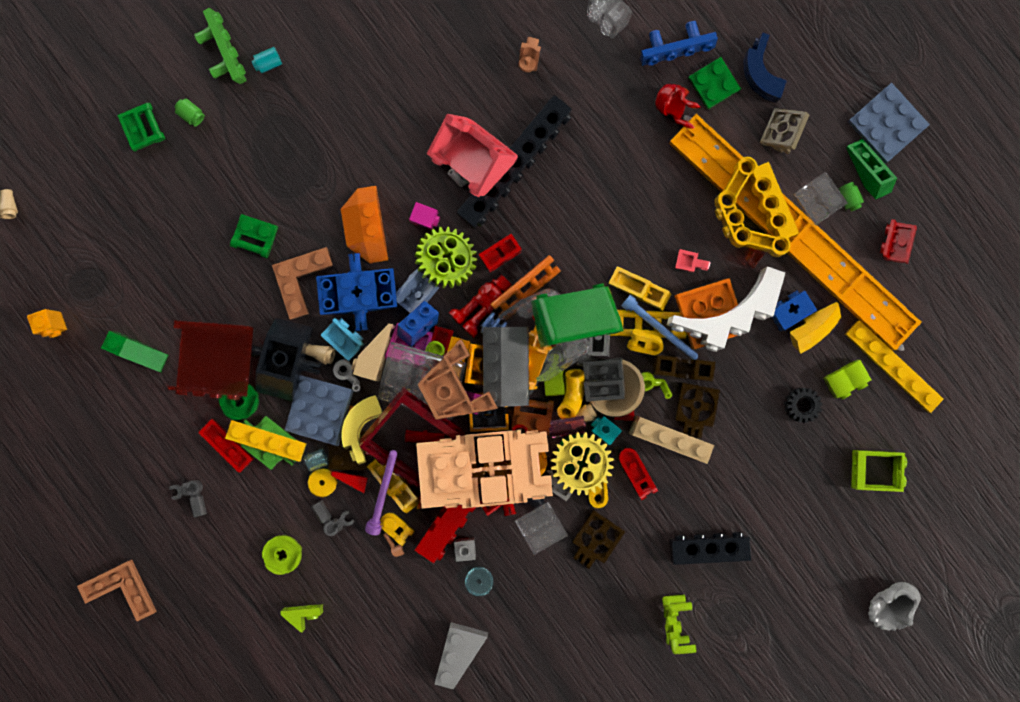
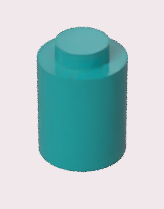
[252,47,282,73]

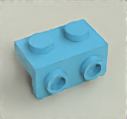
[321,318,365,361]

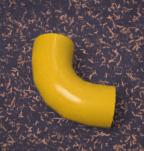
[557,369,585,421]

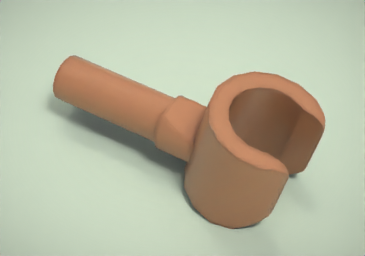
[383,533,404,557]

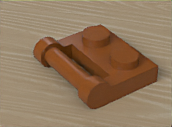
[511,399,554,435]

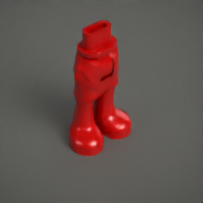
[448,275,512,338]

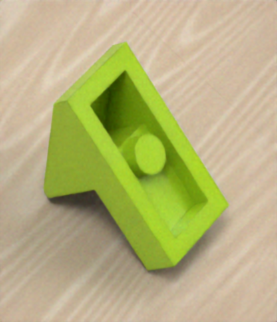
[281,604,323,633]

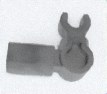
[169,480,207,518]
[311,501,354,536]

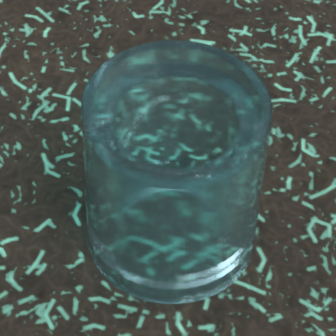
[304,449,328,472]

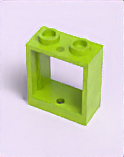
[851,450,907,492]

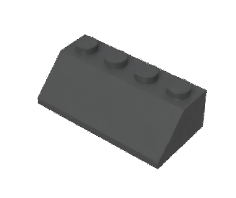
[483,327,529,407]

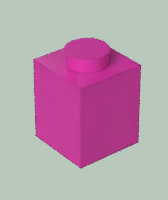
[409,202,440,231]

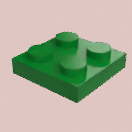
[688,57,741,110]

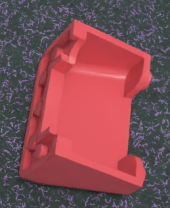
[427,114,518,197]

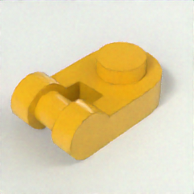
[627,329,663,355]
[380,512,415,546]

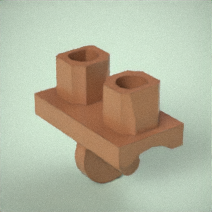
[518,37,541,72]

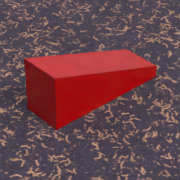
[331,470,368,493]

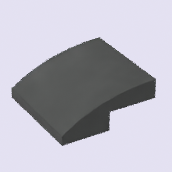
[583,358,625,402]

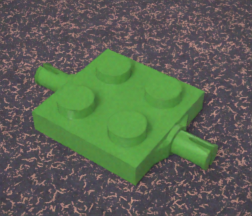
[241,416,296,470]

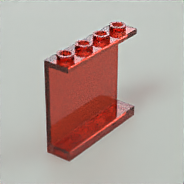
[168,320,253,400]

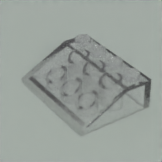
[378,342,467,420]

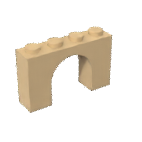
[628,416,714,464]

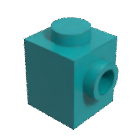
[591,415,622,445]

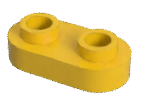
[587,471,608,508]

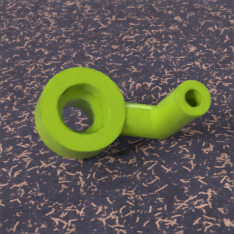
[641,372,672,399]

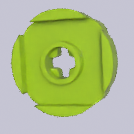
[262,535,302,575]

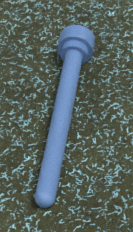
[621,294,698,360]

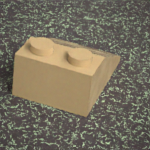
[351,324,396,381]

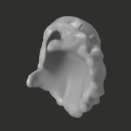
[868,582,921,631]

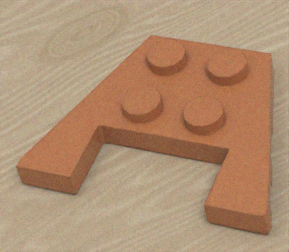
[418,340,498,420]

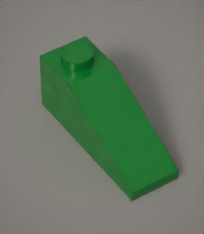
[846,139,897,200]
[101,331,169,372]

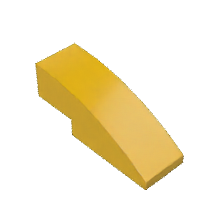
[609,266,672,311]
[790,302,841,354]
[367,459,419,513]

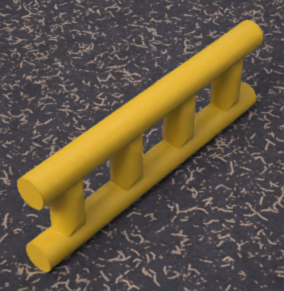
[610,309,687,339]

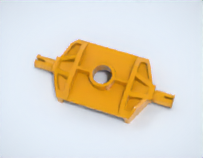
[529,325,552,390]

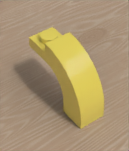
[342,395,382,465]

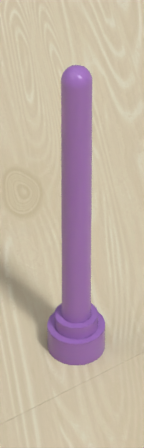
[365,450,397,535]

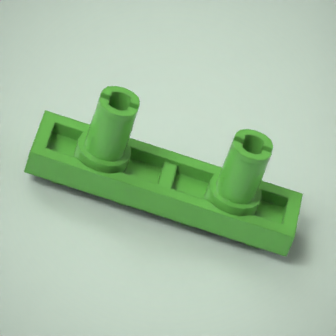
[194,8,247,84]

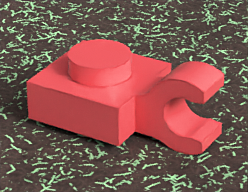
[675,249,710,273]

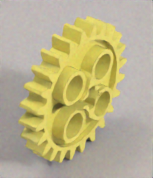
[551,432,614,495]

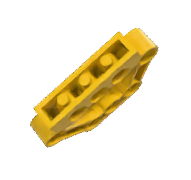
[715,157,799,257]

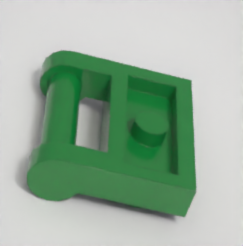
[117,103,166,152]
[230,214,278,258]

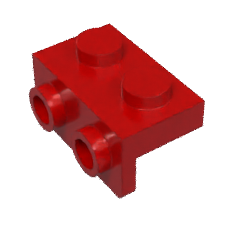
[880,219,917,264]

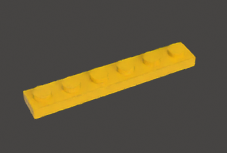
[844,320,943,413]

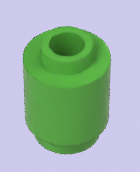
[175,98,205,126]
[839,182,864,212]

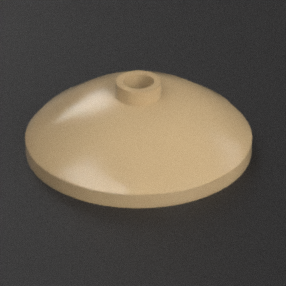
[590,360,645,417]

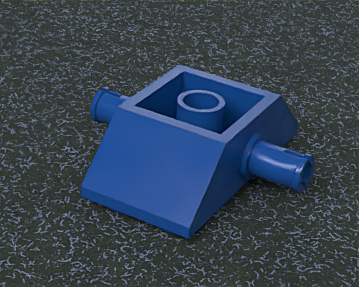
[316,253,397,331]

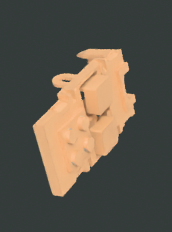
[416,430,553,509]

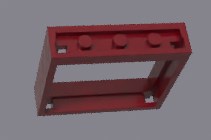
[360,387,465,488]

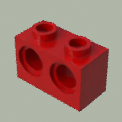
[479,234,522,273]

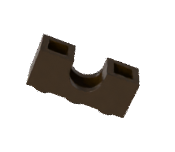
[652,355,716,381]

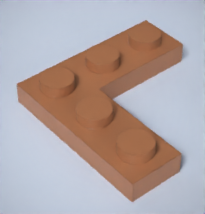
[272,247,333,320]
[77,560,157,621]

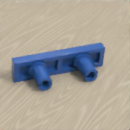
[640,21,718,66]

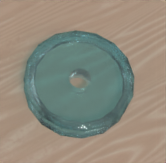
[465,567,494,596]

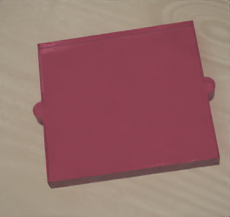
[549,416,586,438]

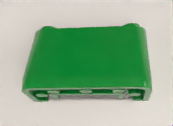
[531,283,624,348]

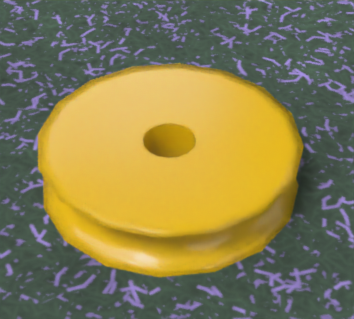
[307,468,337,497]

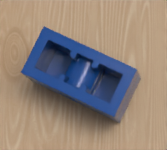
[771,290,817,331]
[397,301,439,347]

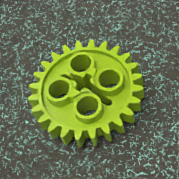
[415,227,477,289]

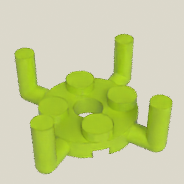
[662,594,696,655]

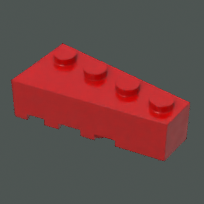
[414,498,476,563]

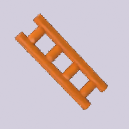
[491,255,561,320]

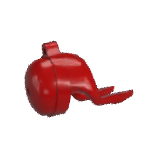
[655,84,700,129]

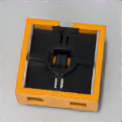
[469,392,509,432]

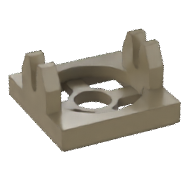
[760,108,809,154]

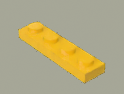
[225,420,306,462]

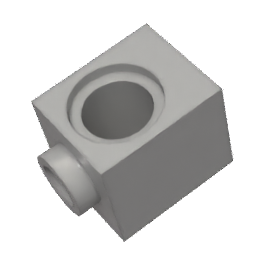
[454,537,476,562]

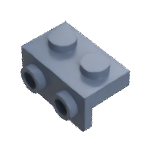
[396,269,439,313]

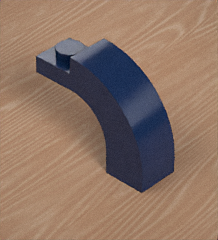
[743,32,787,103]

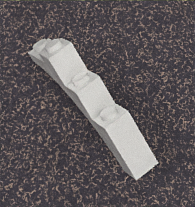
[667,267,785,352]

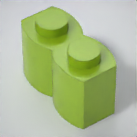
[823,360,871,400]

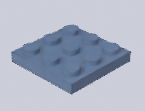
[847,83,930,163]
[285,375,354,446]

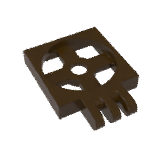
[675,383,720,439]
[572,510,626,569]

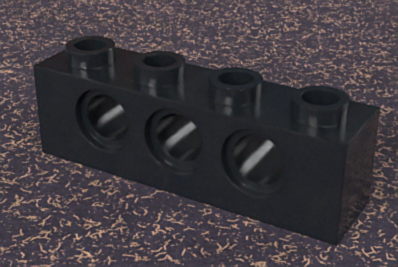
[670,532,751,565]

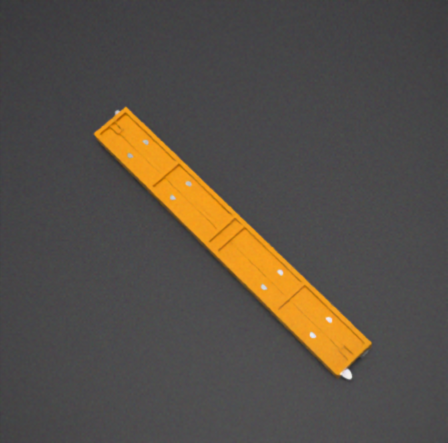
[669,114,922,351]

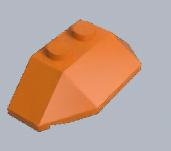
[341,186,389,264]

